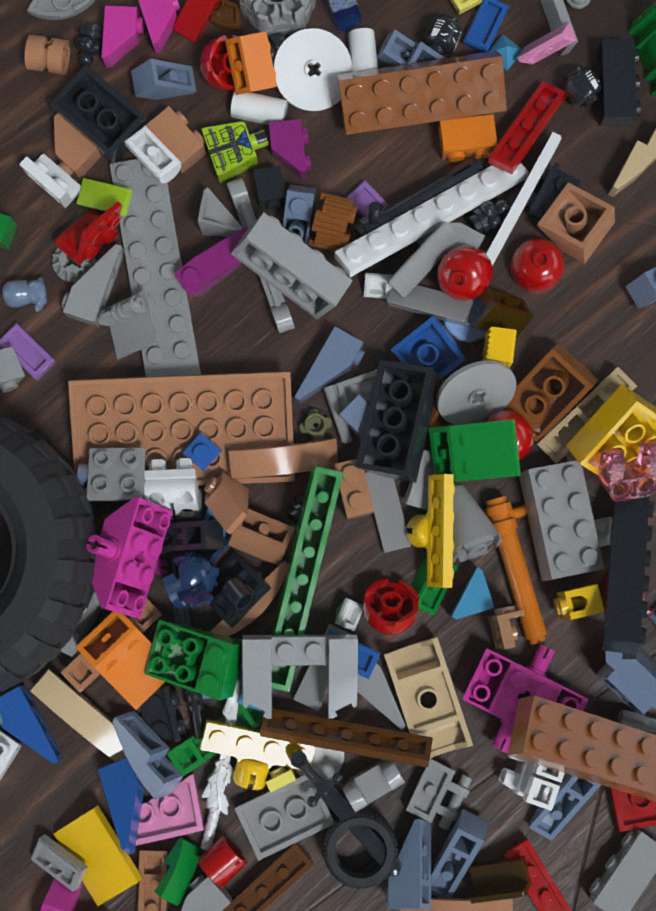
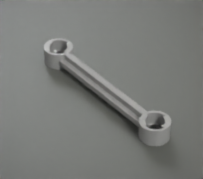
[227,178,295,334]

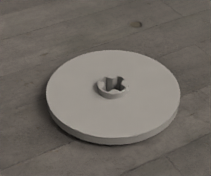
[436,360,516,424]

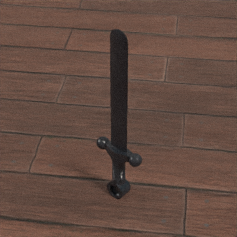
[290,751,402,876]

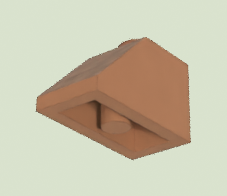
[54,113,101,179]
[204,471,249,534]

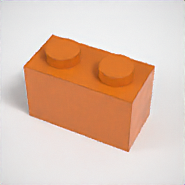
[225,32,277,95]
[438,114,497,162]

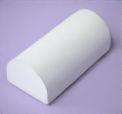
[348,28,378,72]
[230,92,289,125]
[124,126,181,184]

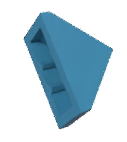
[449,567,494,619]

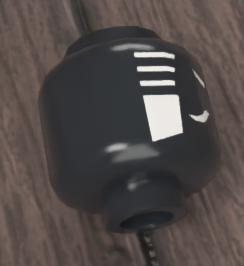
[423,14,462,56]
[562,65,602,108]

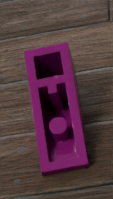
[174,227,248,297]

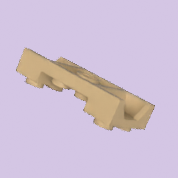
[383,637,473,759]

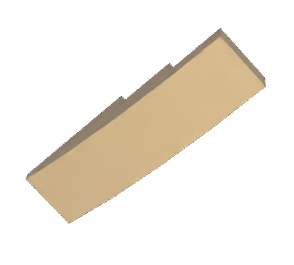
[608,128,656,197]
[537,367,637,464]
[30,668,126,762]

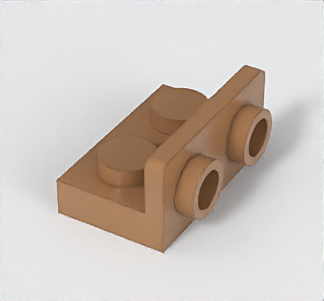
[488,605,525,649]

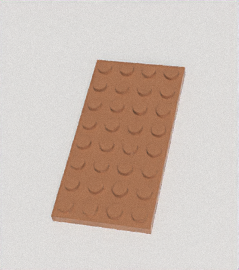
[68,371,295,485]

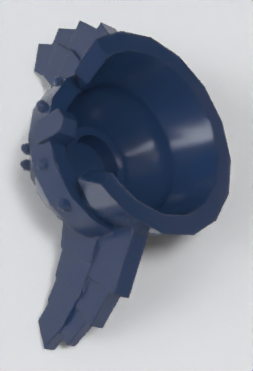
[163,539,229,609]

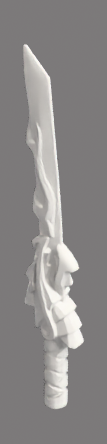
[200,679,241,850]

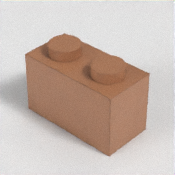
[145,106,206,174]
[334,459,374,520]
[228,509,295,566]

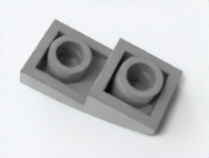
[403,449,434,510]

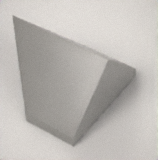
[198,187,242,237]

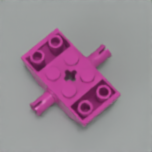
[86,497,173,619]
[462,644,589,753]

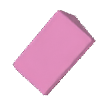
[517,22,576,65]

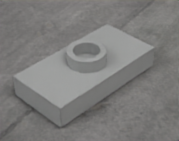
[31,834,88,892]

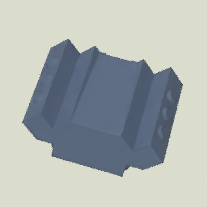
[596,646,656,715]

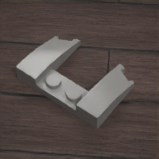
[242,635,358,719]

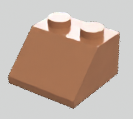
[538,182,615,264]

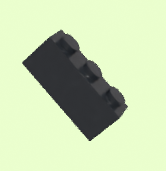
[597,39,641,126]

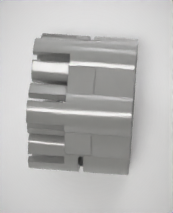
[239,0,316,39]

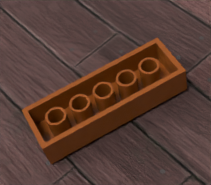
[337,51,507,135]
[508,695,656,802]

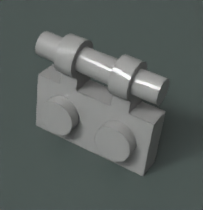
[405,759,472,830]

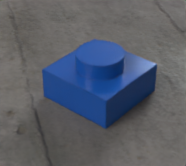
[183,432,222,471]

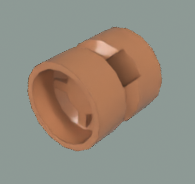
[25,34,70,75]

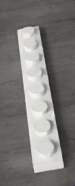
[335,163,529,277]

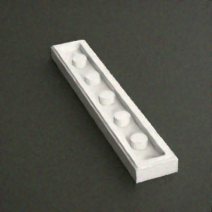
[486,132,562,266]

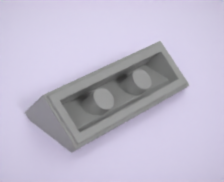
[389,221,459,297]
[386,285,474,326]

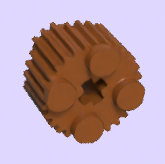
[309,192,358,252]

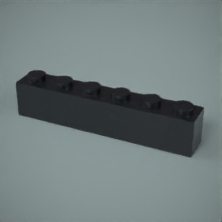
[602,487,654,655]

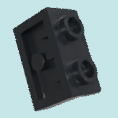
[526,162,581,221]
[140,685,187,744]

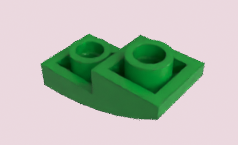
[154,837,200,906]

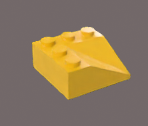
[566,384,656,489]

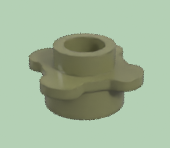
[300,409,332,440]

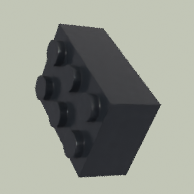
[49,65,148,164]

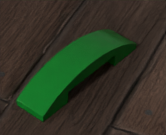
[166,704,263,776]

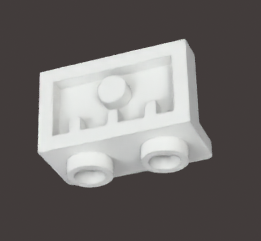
[19,154,81,209]

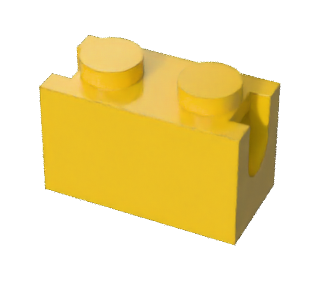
[553,584,605,620]

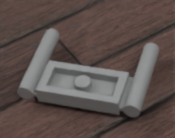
[323,362,401,444]

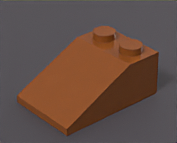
[503,343,598,444]

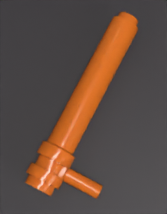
[485,496,547,645]

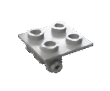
[97,290,159,359]
[87,448,146,501]

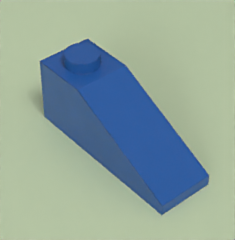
[0,685,63,764]
[98,758,144,855]

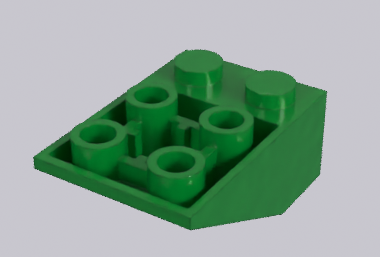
[429,419,521,482]
[145,620,243,701]

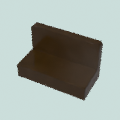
[474,287,534,337]
[469,856,532,904]

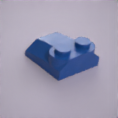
[390,316,468,381]

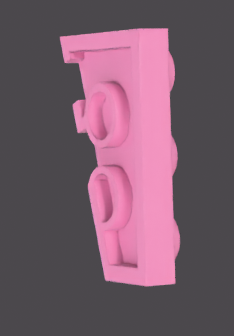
[136,774,205,846]

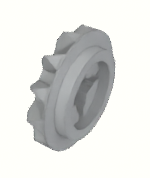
[52,248,96,283]

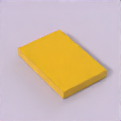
[54,806,143,906]

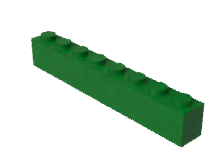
[271,463,343,692]

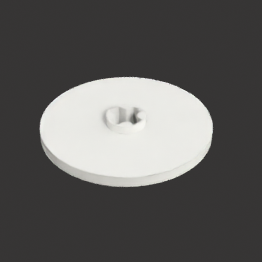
[273,28,352,111]

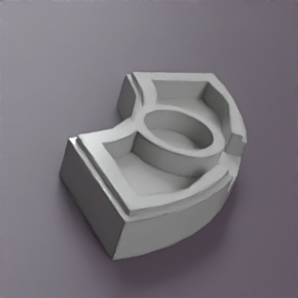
[27,0,95,20]

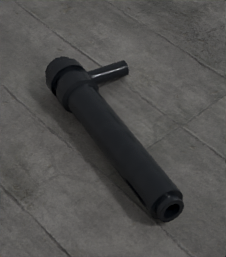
[352,158,483,239]

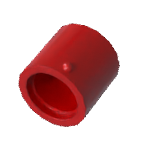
[198,836,247,887]

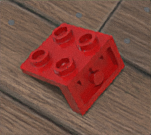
[55,201,122,265]

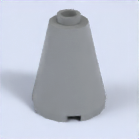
[453,483,503,563]

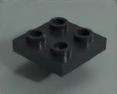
[209,552,271,628]

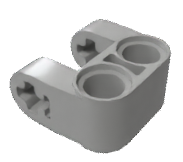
[343,759,405,812]

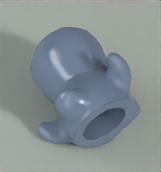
[2,277,48,312]

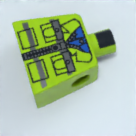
[202,122,269,184]

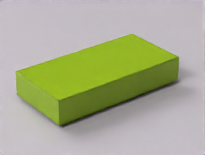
[77,178,133,217]

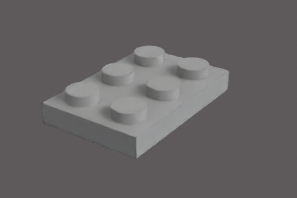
[234,774,334,861]

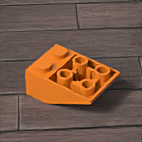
[75,611,165,710]

